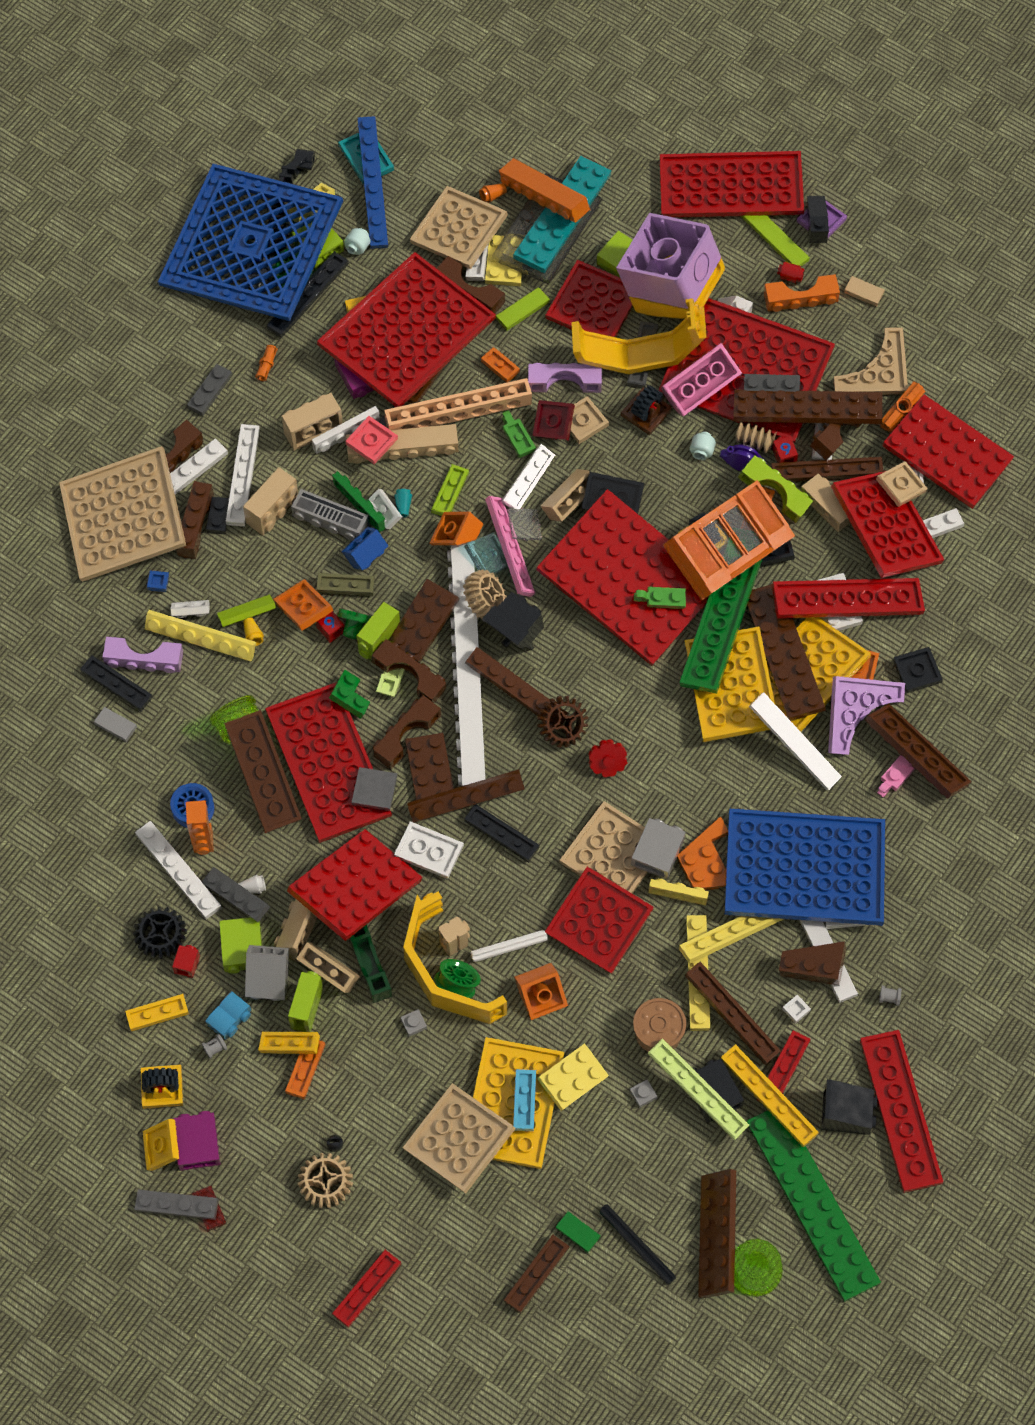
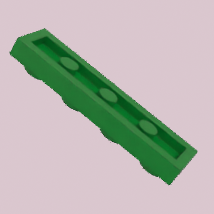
[332,471,385,533]

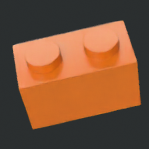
[429,512,483,545]
[514,963,568,1020]

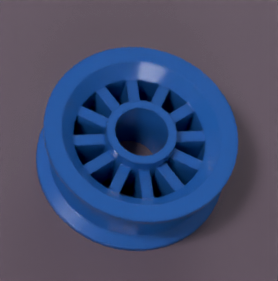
[170,783,214,828]

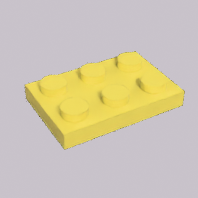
[485,235,525,286]
[537,1043,609,1111]

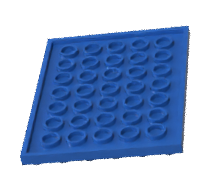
[724,808,885,926]

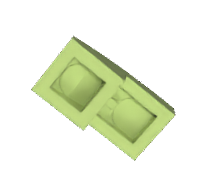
[376,669,405,697]

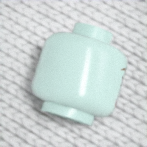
[344,228,370,255]
[690,432,716,460]

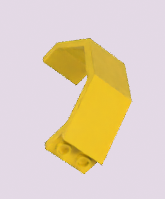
[571,298,706,374]
[403,891,507,1024]

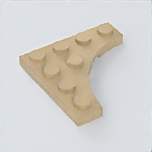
[833,327,908,395]

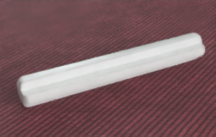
[471,930,547,962]

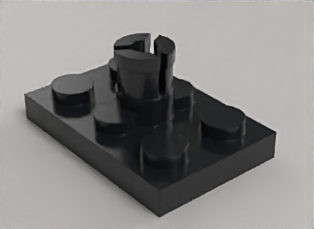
[582,472,645,514]

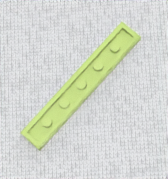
[647,1039,749,1141]

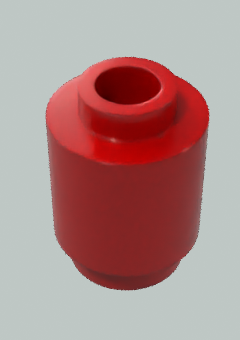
[777,261,805,283]

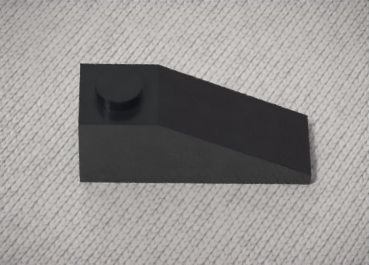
[807,196,829,243]

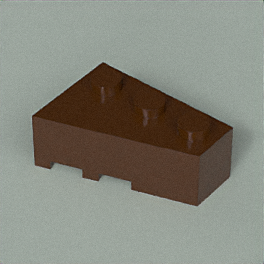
[779,941,846,986]

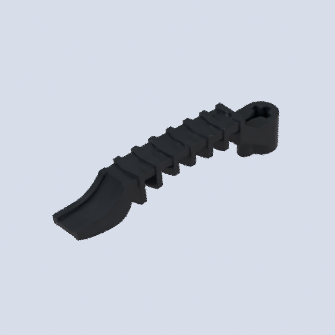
[268,149,315,257]

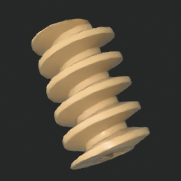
[735,422,776,453]

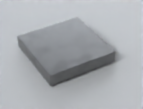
[352,767,397,811]

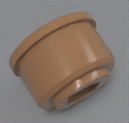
[633,998,686,1052]

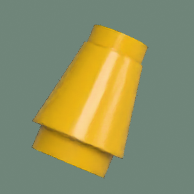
[243,618,264,646]

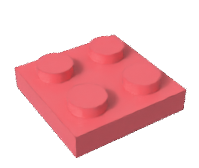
[345,416,398,465]

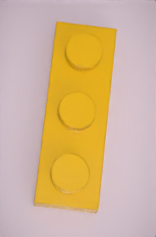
[125,994,189,1032]
[258,1032,320,1054]

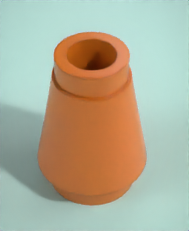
[479,183,507,203]

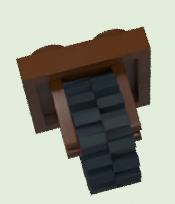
[621,385,672,436]

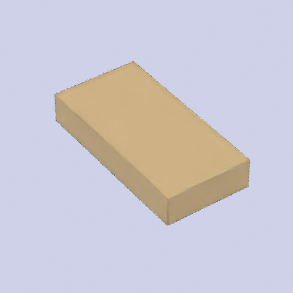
[844,276,885,307]

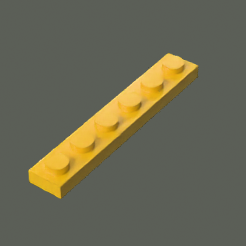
[721,1044,819,1147]

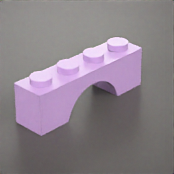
[528,363,602,393]
[103,637,183,673]

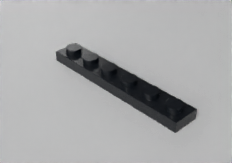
[267,251,349,338]

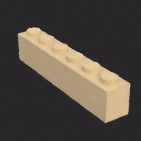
[346,424,459,464]

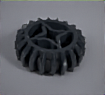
[133,906,187,960]

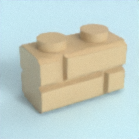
[439,917,470,956]

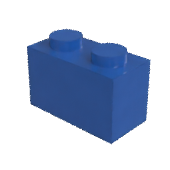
[342,527,388,571]

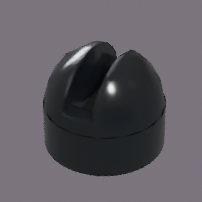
[327,1135,343,1152]

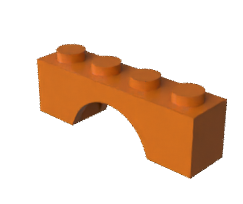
[764,274,840,312]
[186,800,214,855]

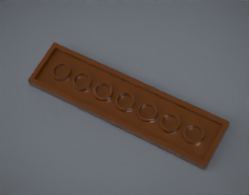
[733,390,882,424]
[747,584,826,721]

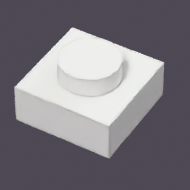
[782,995,811,1024]

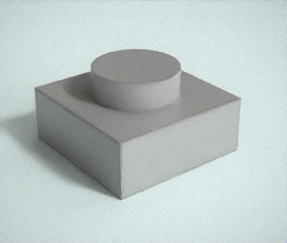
[400,1009,427,1037]
[630,1080,657,1108]

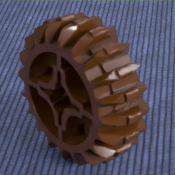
[537,696,589,748]

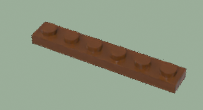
[771,457,884,482]
[465,647,569,731]
[407,769,525,823]
[684,961,781,1065]

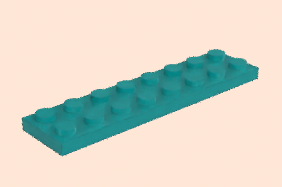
[513,156,612,274]

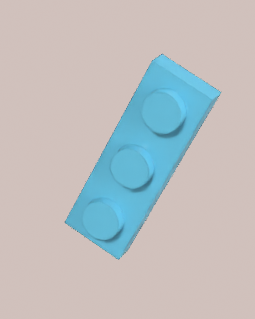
[513,1069,536,1131]

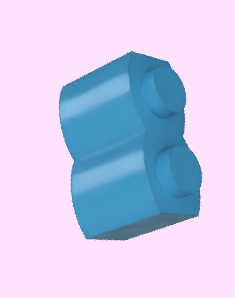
[206,992,251,1040]

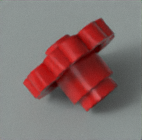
[588,739,628,777]

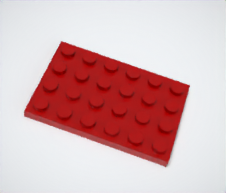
[882,394,1014,509]
[831,471,945,578]
[287,829,423,941]

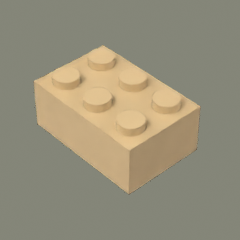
[282,393,343,451]
[243,467,298,535]

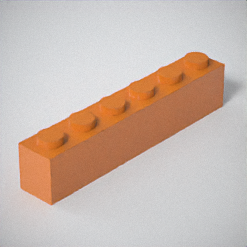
[499,158,590,223]

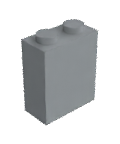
[631,818,686,879]
[245,945,289,1001]

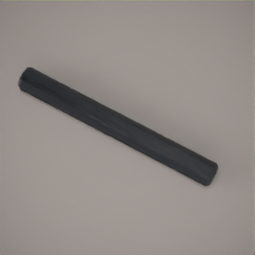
[599,1204,676,1285]

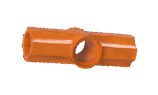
[880,382,926,433]

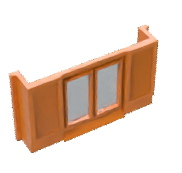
[663,480,795,601]

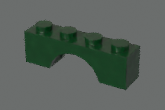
[349,924,392,1003]

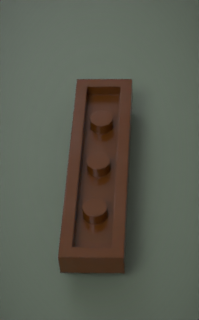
[504,1235,569,1314]

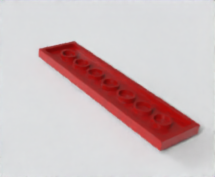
[771,578,925,618]
[860,1030,943,1193]

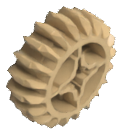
[463,569,507,620]
[298,1153,353,1208]

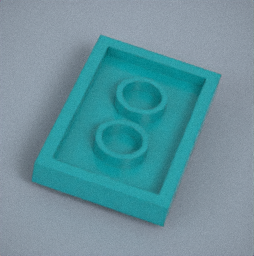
[338,133,394,185]

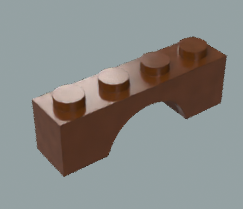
[436,256,505,313]
[166,419,203,473]
[810,423,862,461]
[176,481,214,560]
[372,639,446,703]
[373,695,441,770]

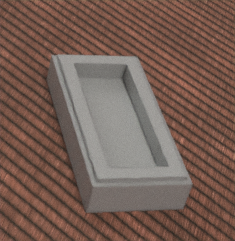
[94,707,137,742]

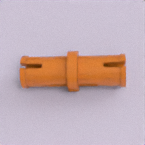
[255,345,278,381]

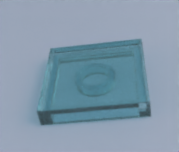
[464,533,509,573]

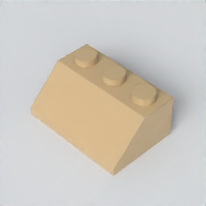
[274,900,317,962]

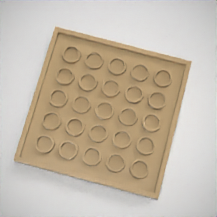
[59,446,186,582]

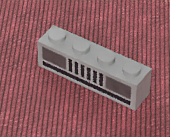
[291,489,369,541]

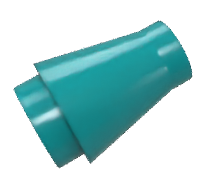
[394,489,413,518]

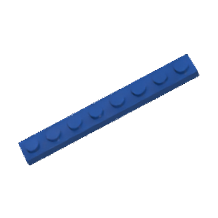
[358,116,388,249]

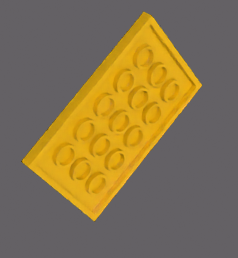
[766,617,871,732]
[685,626,775,742]
[473,1037,565,1169]

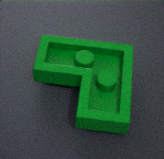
[329,670,370,719]

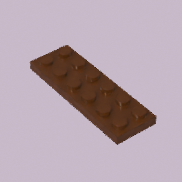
[865,704,972,799]
[224,710,302,833]
[698,1169,736,1298]

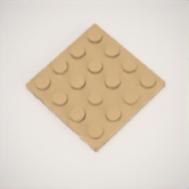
[410,186,508,269]
[559,801,648,894]
[403,1083,516,1194]

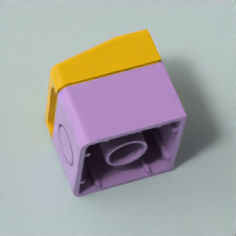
[616,213,725,319]

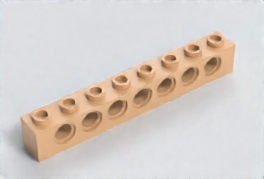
[384,378,532,430]

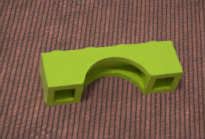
[738,455,813,523]

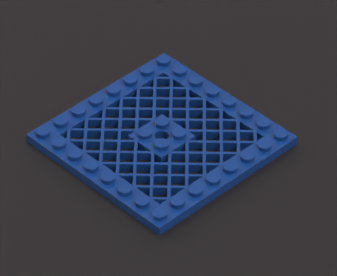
[158,164,343,321]

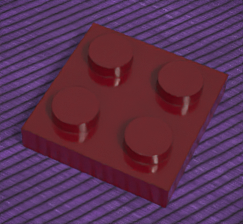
[532,400,575,441]

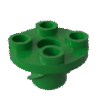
[337,608,372,639]

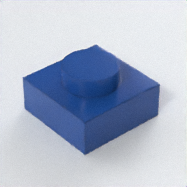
[147,570,169,592]

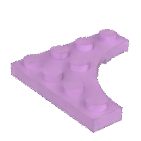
[828,676,905,755]

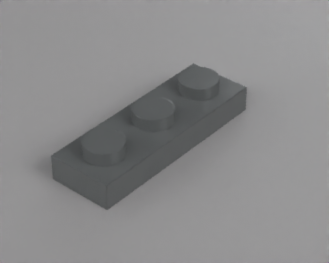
[187,364,232,416]
[744,374,800,392]

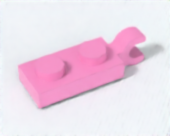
[877,755,915,797]

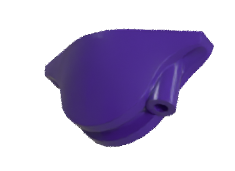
[720,444,768,472]

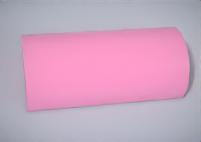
[661,343,742,416]

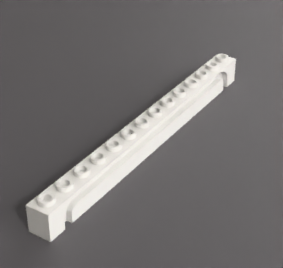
[447,542,485,786]

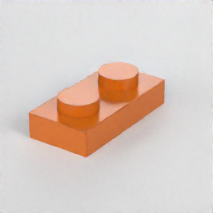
[481,347,520,383]

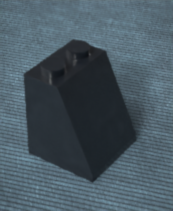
[821,1079,877,1135]

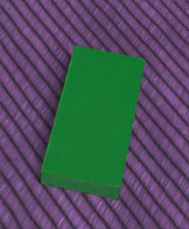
[555,1211,601,1253]

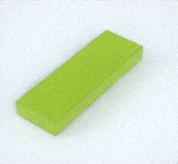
[496,287,550,331]
[431,464,469,516]
[217,594,276,627]

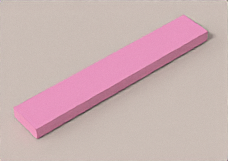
[485,496,535,597]

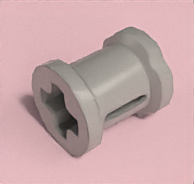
[879,985,902,1006]
[201,1034,227,1059]

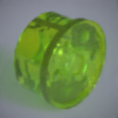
[209,695,259,744]
[734,1239,783,1297]

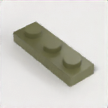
[317,573,375,596]

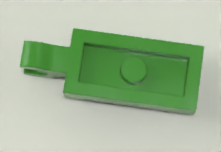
[502,410,536,458]
[634,587,686,609]

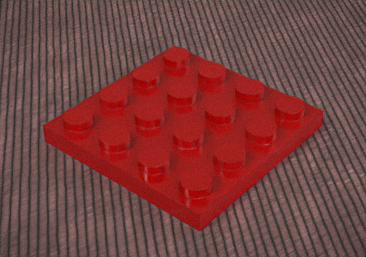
[545,260,633,337]
[545,866,654,975]

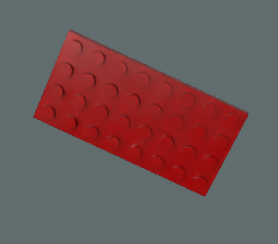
[660,151,804,218]
[265,682,392,843]

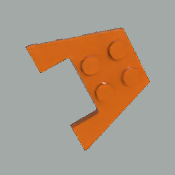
[677,817,728,890]

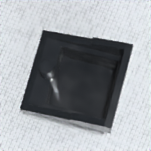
[482,592,544,650]

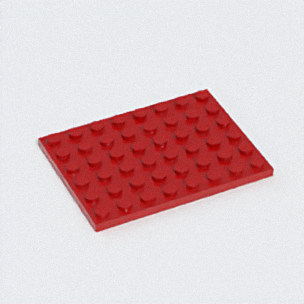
[317,252,496,407]
[658,298,835,444]
[536,489,709,666]

